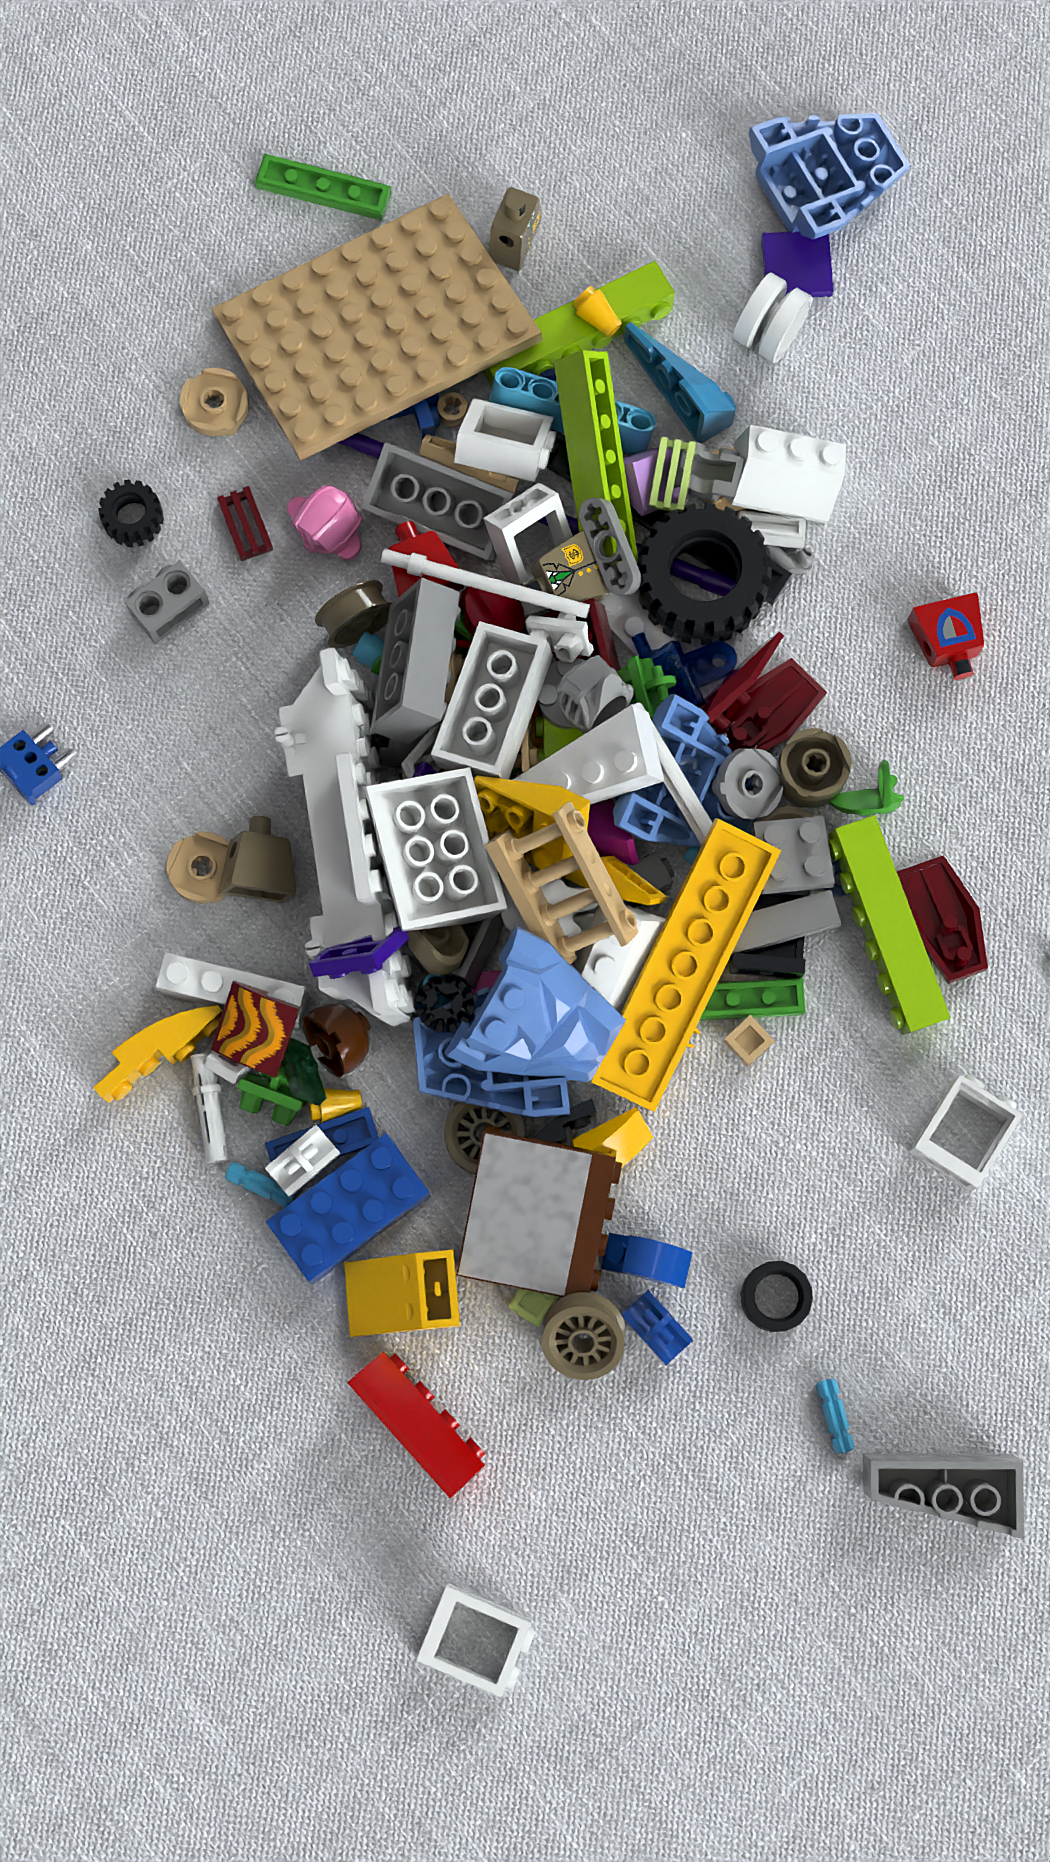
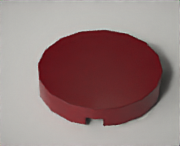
[459,577,525,637]

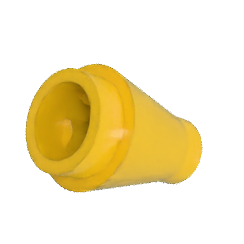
[572,286,622,338]
[308,1087,362,1123]

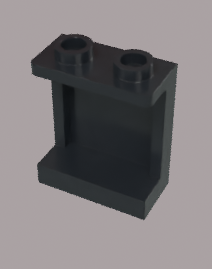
[729,890,810,979]

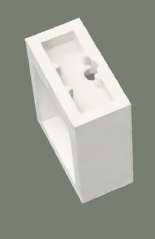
[454,398,557,482]
[483,483,573,585]
[908,1075,1023,1192]
[416,1583,535,1698]

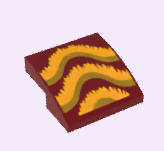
[211,980,301,1078]

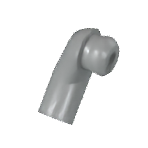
[767,545,815,574]

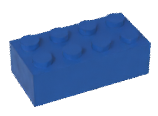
[265,1133,431,1284]

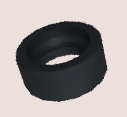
[740,1261,813,1332]

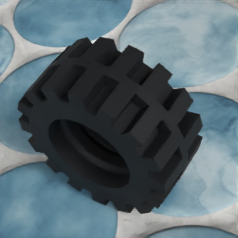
[98,479,164,547]

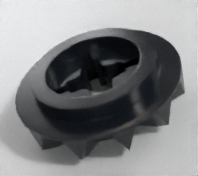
[415,975,474,1033]

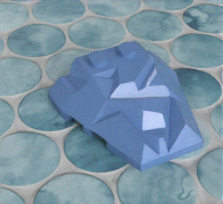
[748,113,911,239]
[613,694,757,848]
[445,926,626,1082]
[413,987,570,1118]

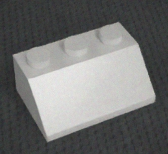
[731,425,846,524]
[573,905,666,1013]

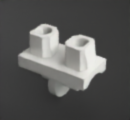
[525,612,594,663]
[265,1125,341,1197]

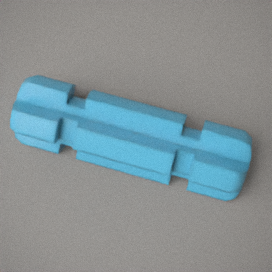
[225,1162,295,1207]
[816,1378,855,1454]

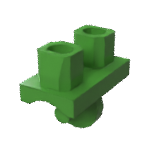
[616,656,676,720]
[237,1062,308,1126]

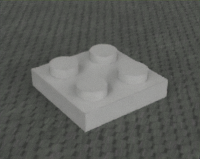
[752,816,835,894]

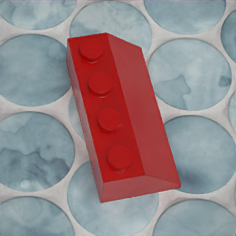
[347,1352,486,1499]

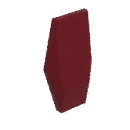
[699,631,784,732]
[715,658,827,752]
[897,855,988,984]

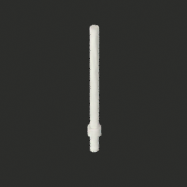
[381,549,590,618]

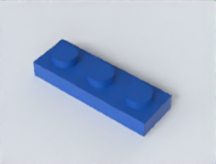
[265,1107,379,1162]

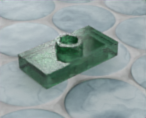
[282,1037,327,1106]

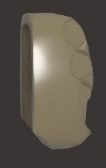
[407,925,469,975]

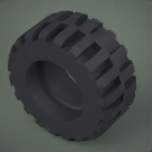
[637,503,772,645]

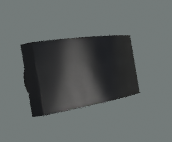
[534,1099,597,1144]

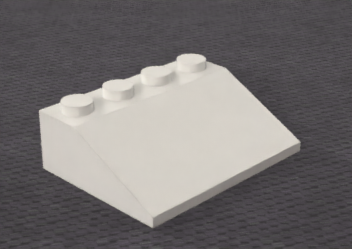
[364,767,507,931]

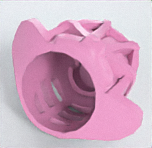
[287,485,362,560]

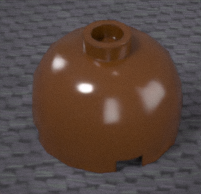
[301,1003,370,1077]

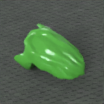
[829,760,904,816]

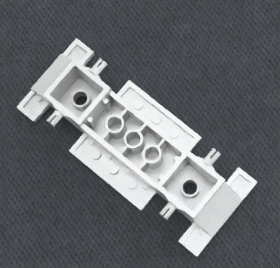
[274,648,418,1030]

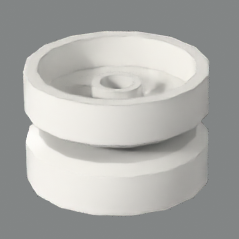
[733,272,813,364]

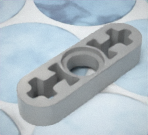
[579,498,641,595]

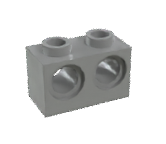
[124,560,210,644]

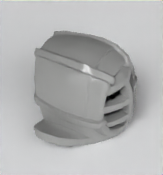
[557,655,633,734]

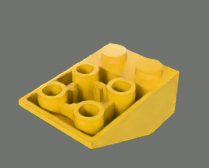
[474,775,590,879]
[344,1250,461,1337]

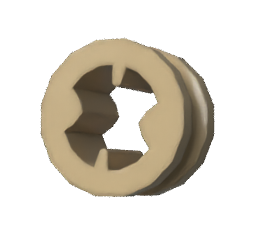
[437,392,468,427]

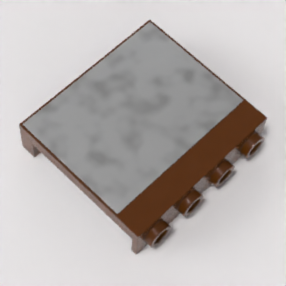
[456,1125,622,1297]

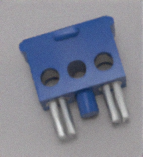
[0,723,76,805]

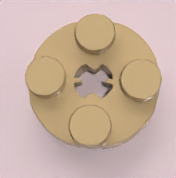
[180,368,249,436]
[166,832,229,904]

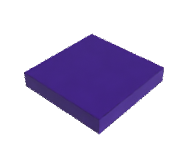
[761,231,834,298]

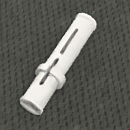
[190,1053,229,1164]

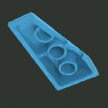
[624,322,736,444]

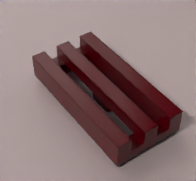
[217,486,273,562]

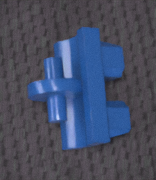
[622,1290,693,1366]

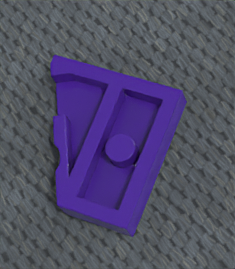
[309,926,409,979]

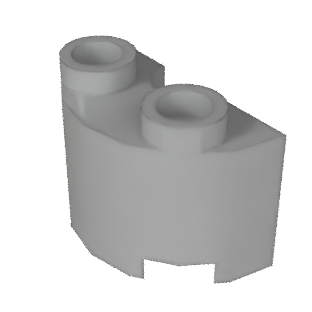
[674,441,745,502]

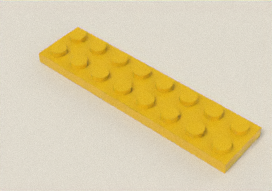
[591,818,782,1112]

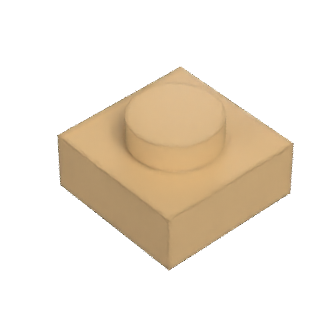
[723,1015,775,1067]

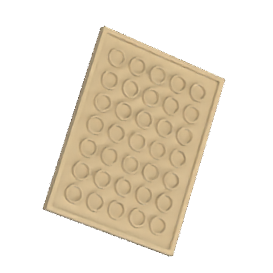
[211,193,543,461]

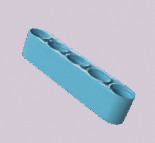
[488,367,656,455]

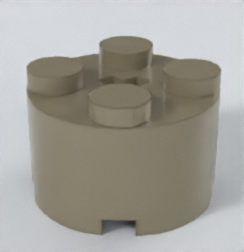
[778,728,852,808]

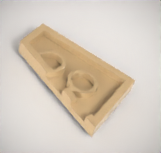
[419,434,520,494]

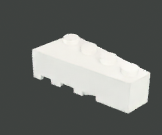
[513,704,664,805]

